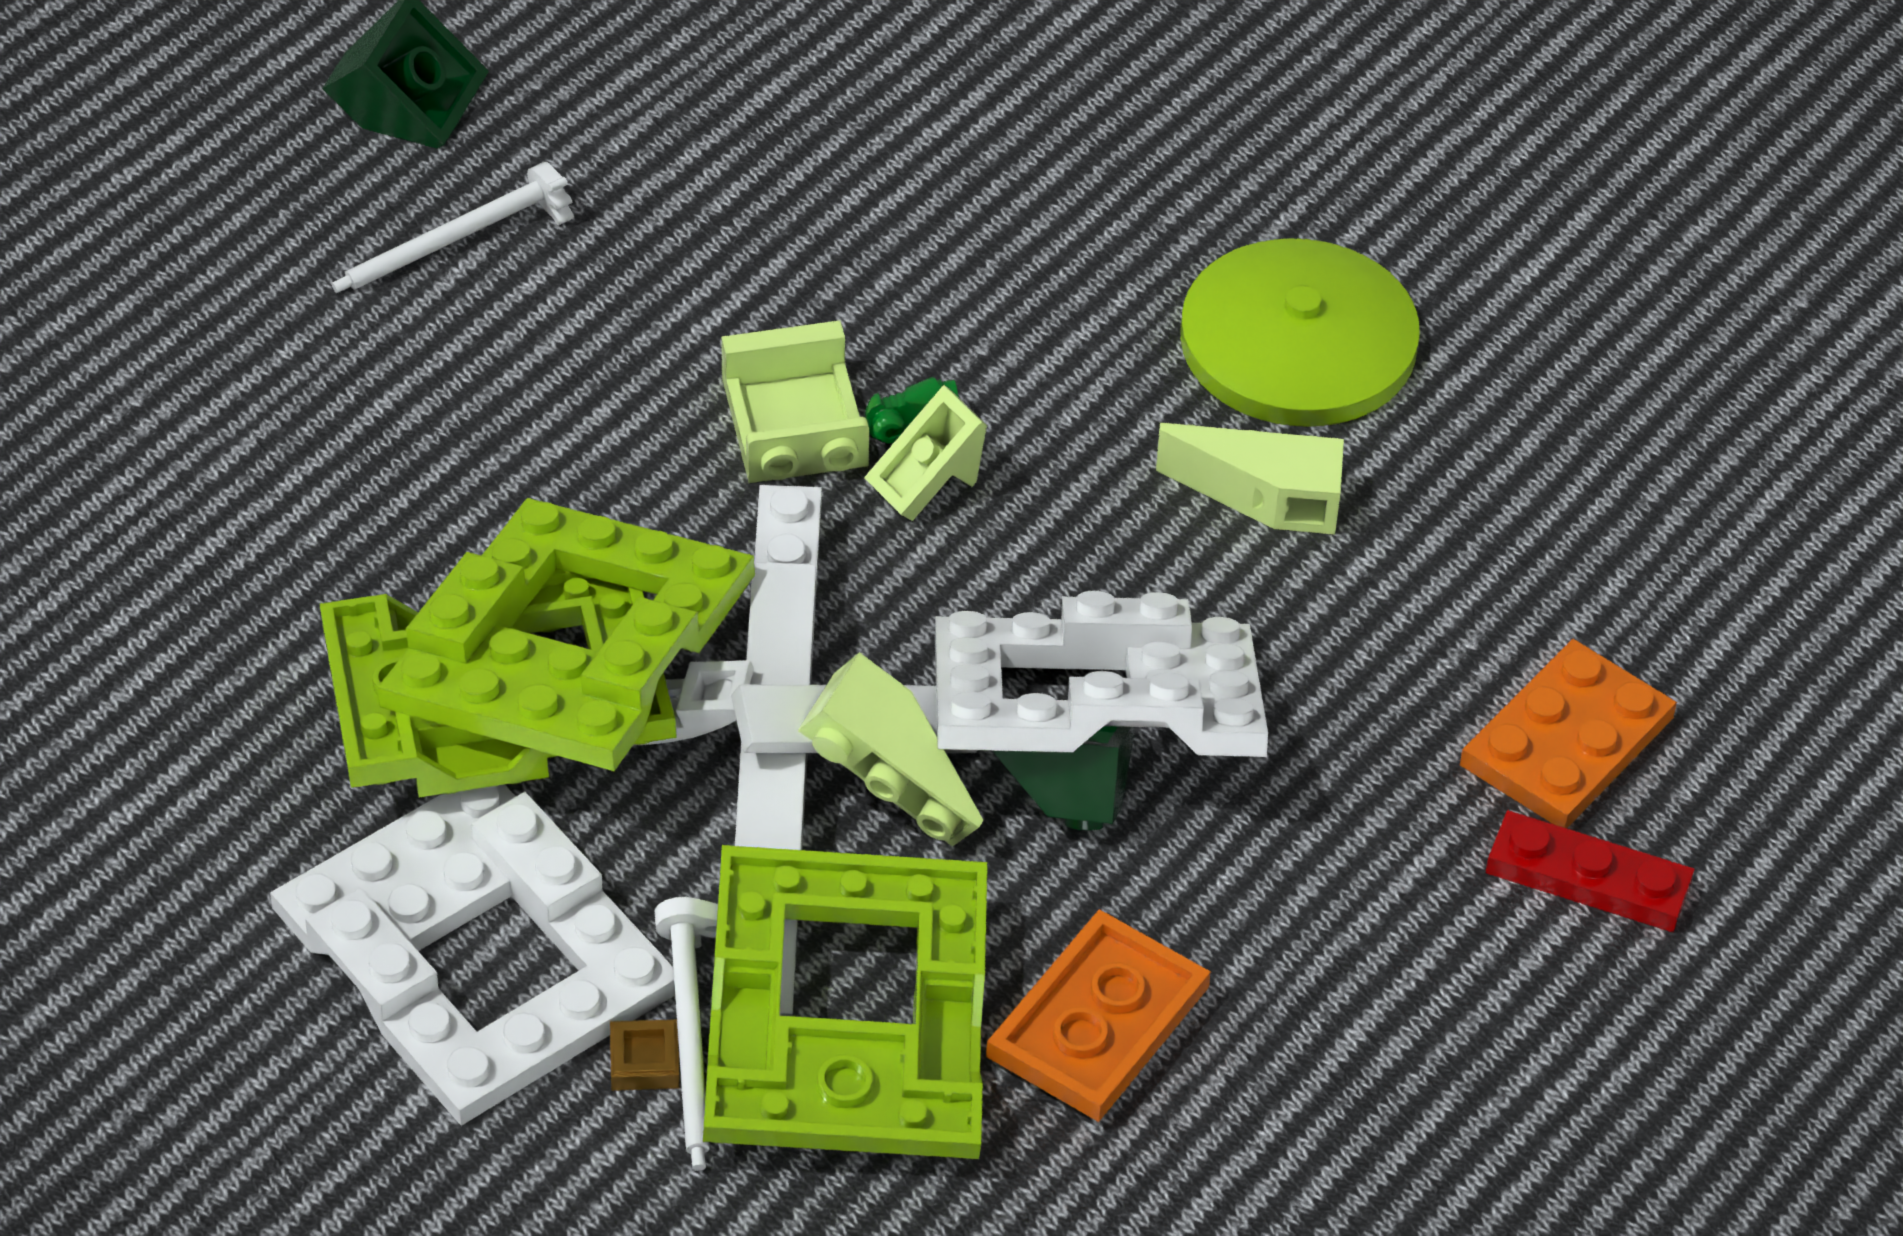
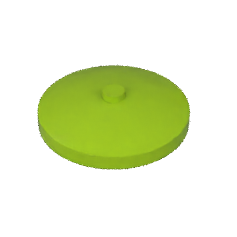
[1181,238,1420,427]

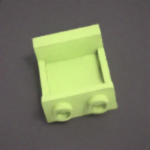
[722,320,869,483]

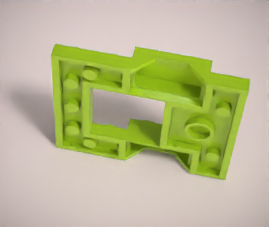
[377,498,755,771]
[319,569,677,797]
[703,845,987,1159]

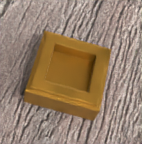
[610,1019,680,1091]

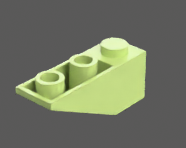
[1156,423,1344,535]
[798,652,983,847]

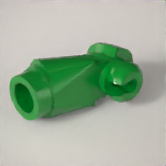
[865,377,959,444]

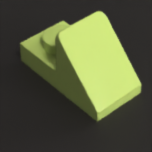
[864,385,987,521]

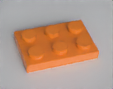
[1460,639,1677,828]
[986,909,1211,1122]

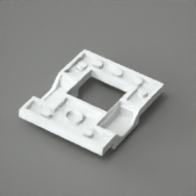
[935,591,1268,757]
[270,784,675,1126]

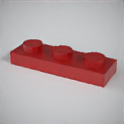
[1485,810,1695,933]

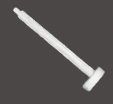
[332,162,574,293]
[655,897,718,1171]

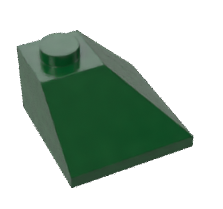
[322,0,489,149]
[992,726,1135,830]

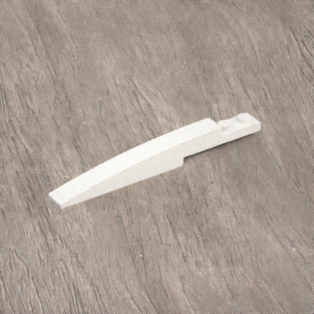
[735,485,822,1016]

